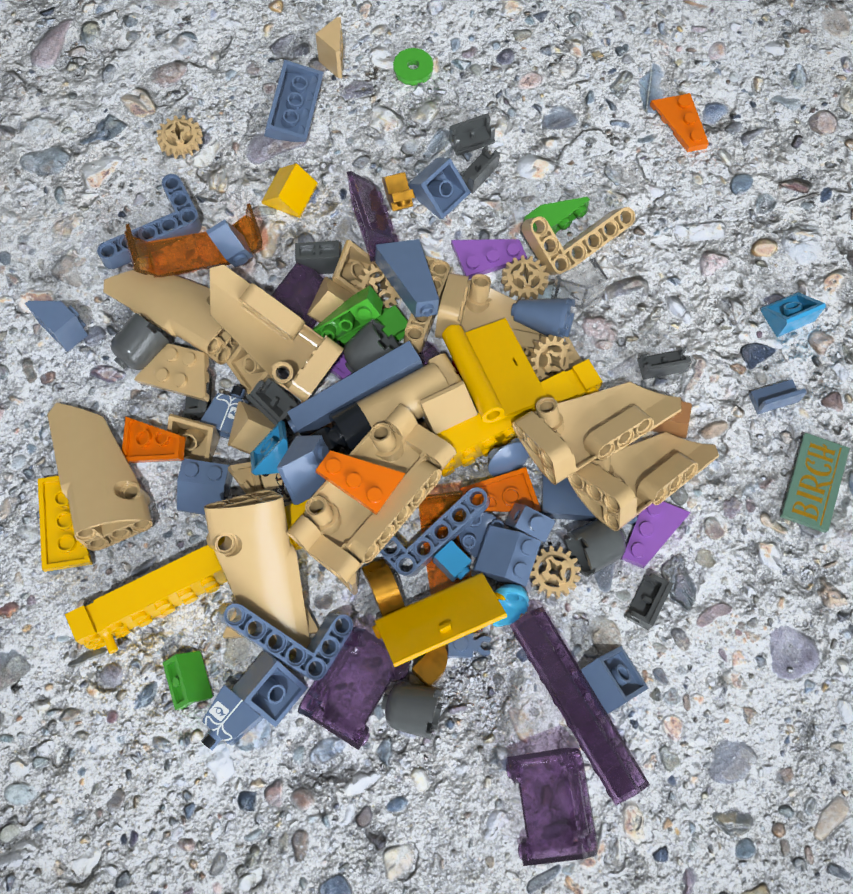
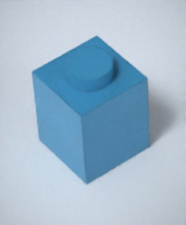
[433,540,472,582]

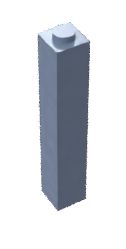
[287,341,423,436]

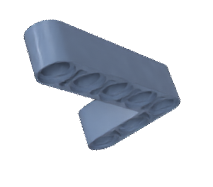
[97,174,202,269]
[380,487,490,577]
[217,602,353,680]

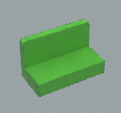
[163,651,213,710]

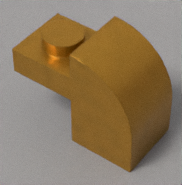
[382,172,415,211]
[362,559,405,616]
[412,645,448,687]

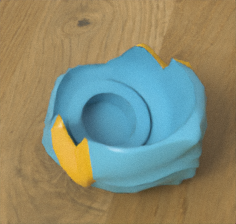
[493,584,529,627]

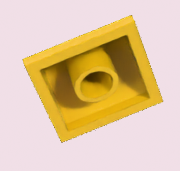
[261,163,318,218]

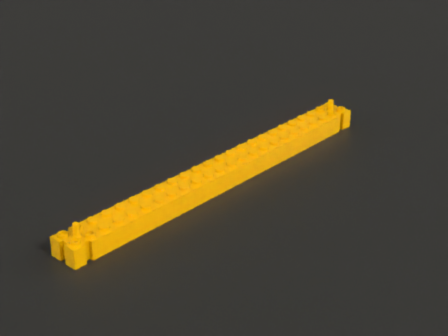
[65,359,603,654]

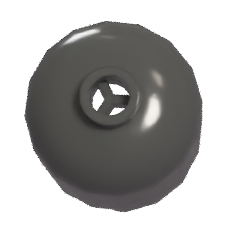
[110,313,169,370]
[343,319,400,373]
[565,519,626,577]
[381,682,444,740]

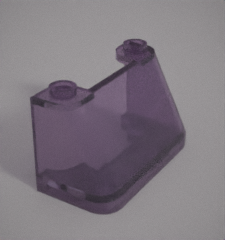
[298,627,412,750]
[506,748,598,866]

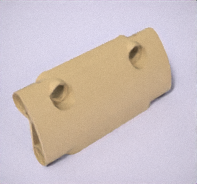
[286,405,457,583]

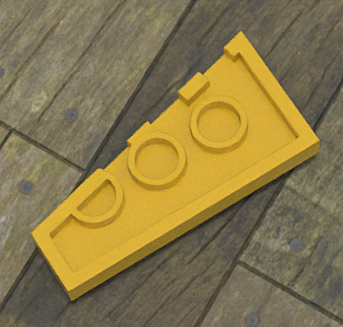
[38,476,93,572]

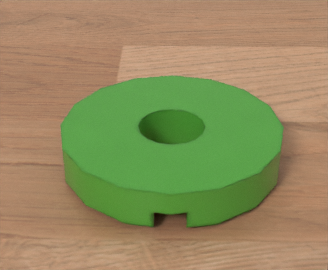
[393,48,433,86]

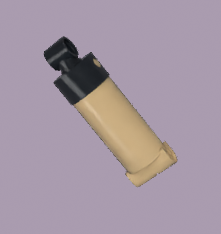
[311,353,469,454]

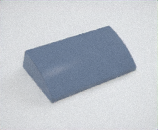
[264,59,324,142]
[541,473,637,525]

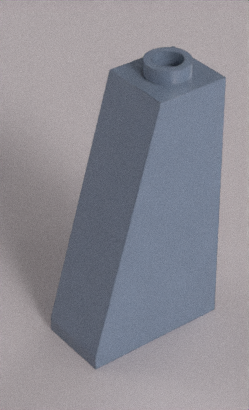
[375,239,439,318]

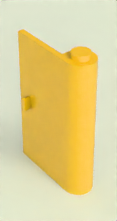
[442,318,548,423]
[372,572,507,667]

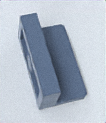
[749,379,807,415]

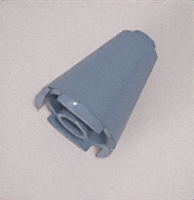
[511,298,575,342]

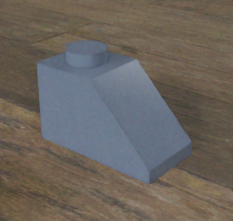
[206,219,253,267]

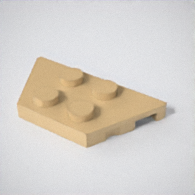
[134,343,210,402]

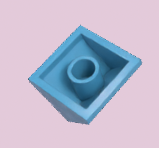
[761,292,826,337]
[250,420,288,475]

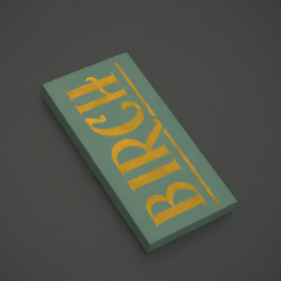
[780,433,850,533]

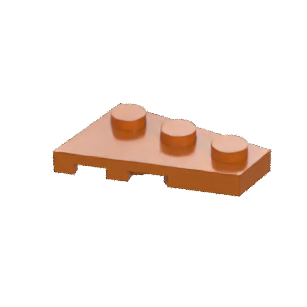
[650,93,709,152]
[122,416,186,463]
[315,450,406,515]
[459,467,541,512]

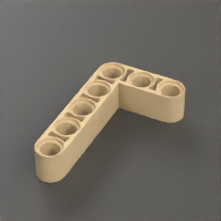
[522,207,635,275]
[403,256,450,354]

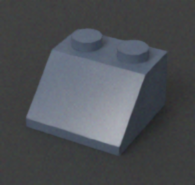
[408,158,471,219]
[25,301,88,352]
[277,435,329,505]
[177,458,233,515]
[473,525,541,587]
[578,646,649,716]
[231,651,308,728]

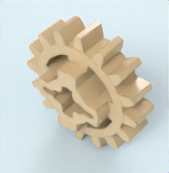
[156,115,203,159]
[501,255,549,301]
[354,264,401,309]
[527,334,574,382]
[529,546,581,599]

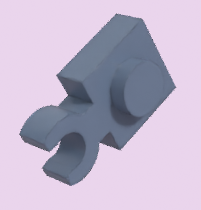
[448,633,491,659]

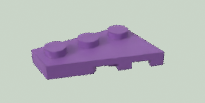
[451,239,527,279]
[621,501,691,568]

